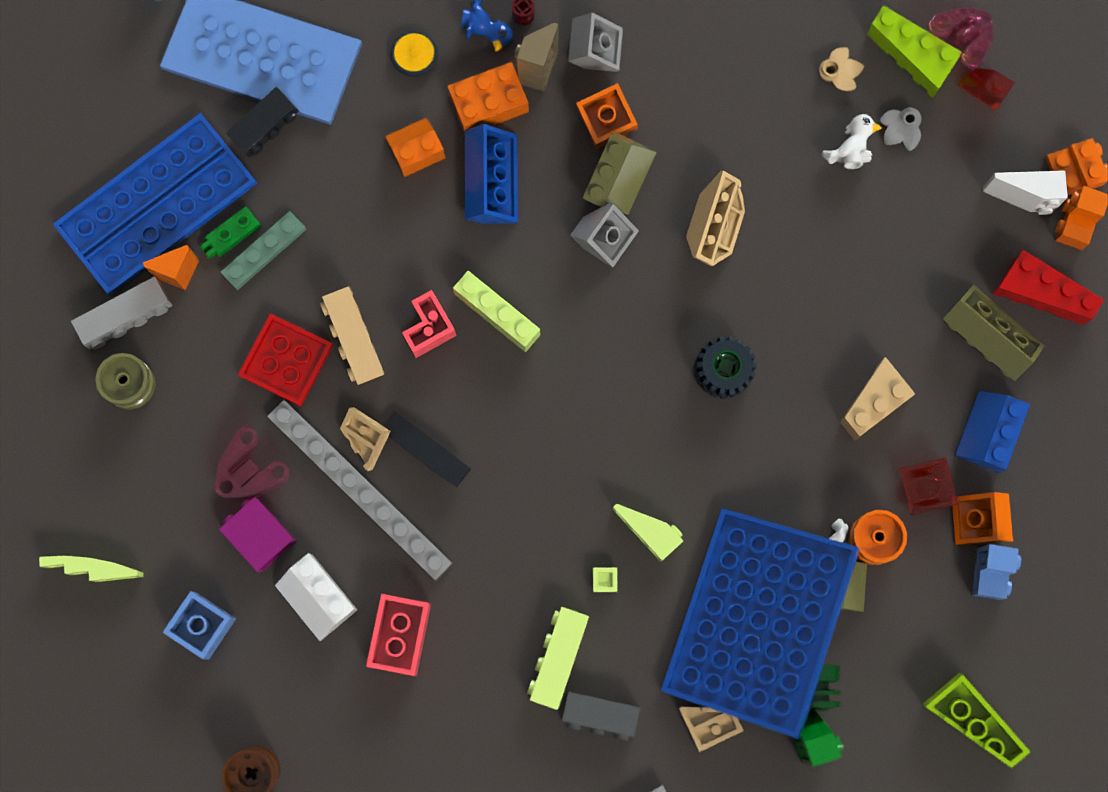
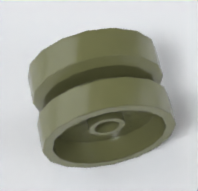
[95,353,156,410]

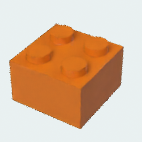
[576,83,638,149]

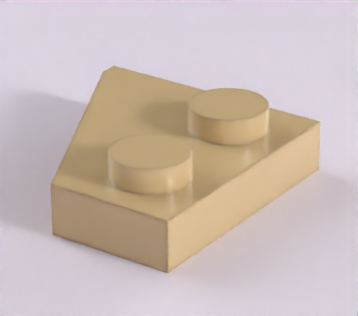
[340,407,391,471]
[678,707,743,752]

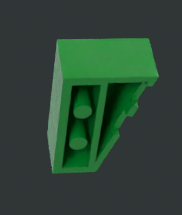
[793,711,843,767]

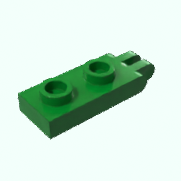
[200,206,261,259]

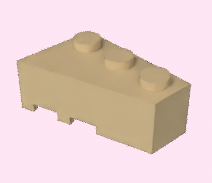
[840,357,915,441]

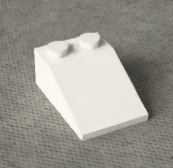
[983,171,1068,215]

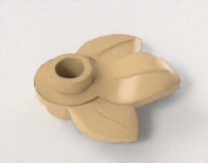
[819,47,864,91]

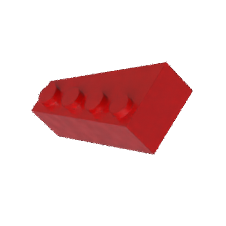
[992,250,1104,325]

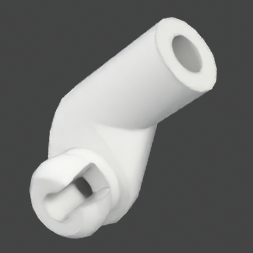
[828,519,848,543]

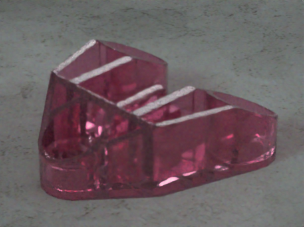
[927,7,994,71]
[215,426,290,499]

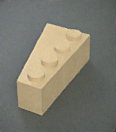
[320,286,385,385]

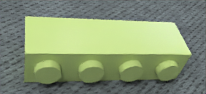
[453,271,540,353]
[527,607,589,710]

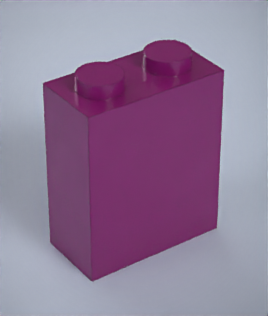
[219,497,297,573]

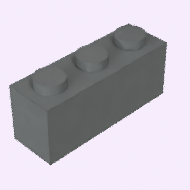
[562,692,640,741]

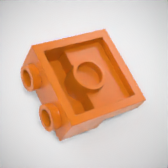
[1045,138,1108,197]

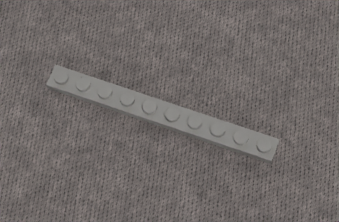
[267,400,453,580]

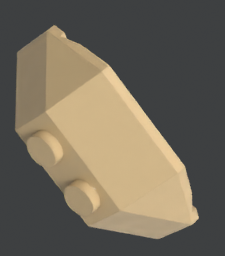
[686,171,745,266]

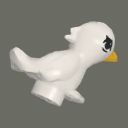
[821,114,882,169]

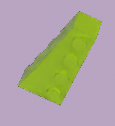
[867,6,962,99]
[922,673,1030,768]

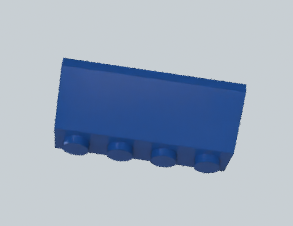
[465,124,518,224]

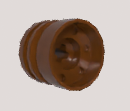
[222,745,281,792]

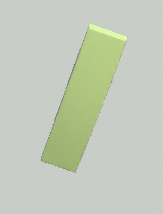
[39,556,144,582]

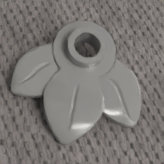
[880,107,922,151]

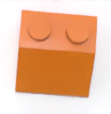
[385,118,445,177]
[952,492,1013,545]

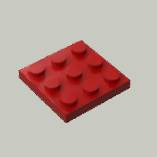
[238,313,334,407]

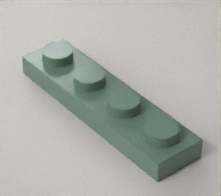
[221,211,307,291]

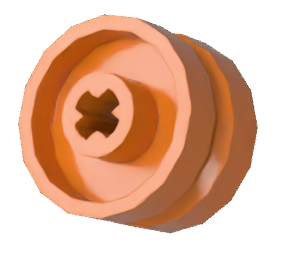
[848,510,907,565]

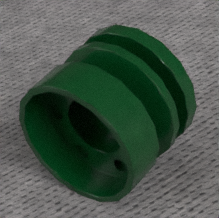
[809,664,841,711]

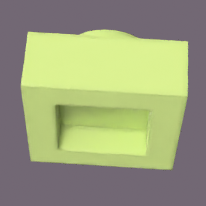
[593,568,617,592]

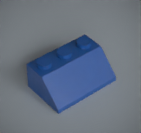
[954,391,1030,474]

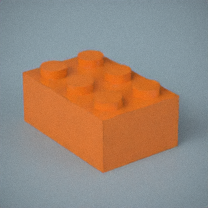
[448,62,529,134]

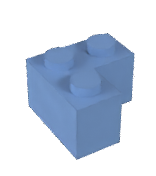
[972,544,1021,600]

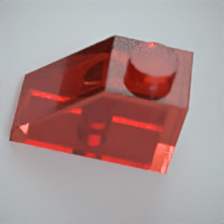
[957,66,1015,110]

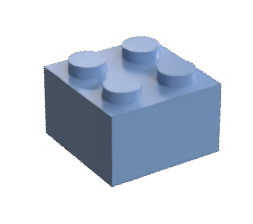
[163,591,236,660]

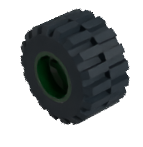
[694,336,756,399]

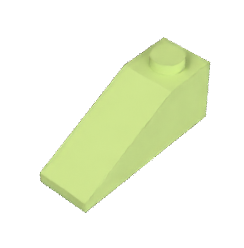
[612,504,683,562]

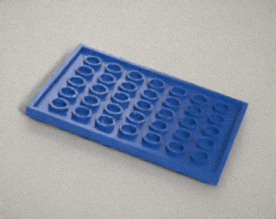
[661,508,860,739]

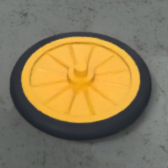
[390,30,438,76]

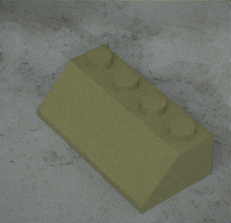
[943,284,1045,381]

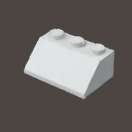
[275,553,357,641]

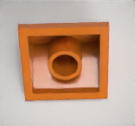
[143,245,199,290]

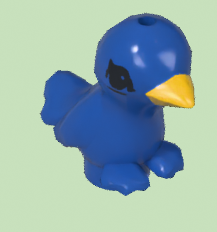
[461,0,513,52]

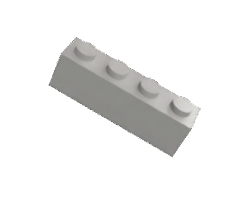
[71,277,173,350]

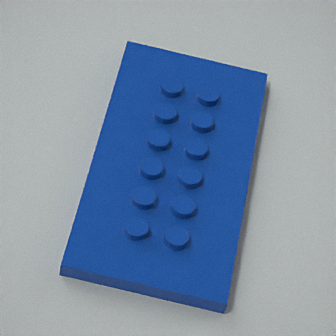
[53,113,258,296]

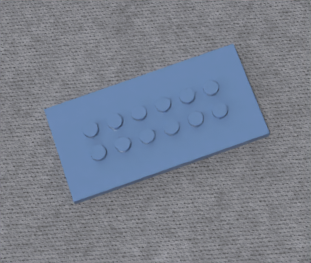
[160,0,362,125]

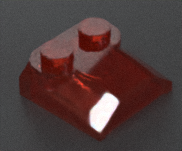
[899,457,959,515]

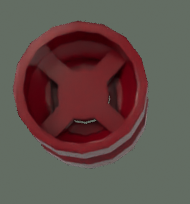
[512,0,535,25]

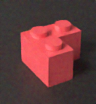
[402,290,456,358]

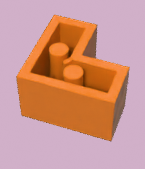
[1055,186,1108,250]

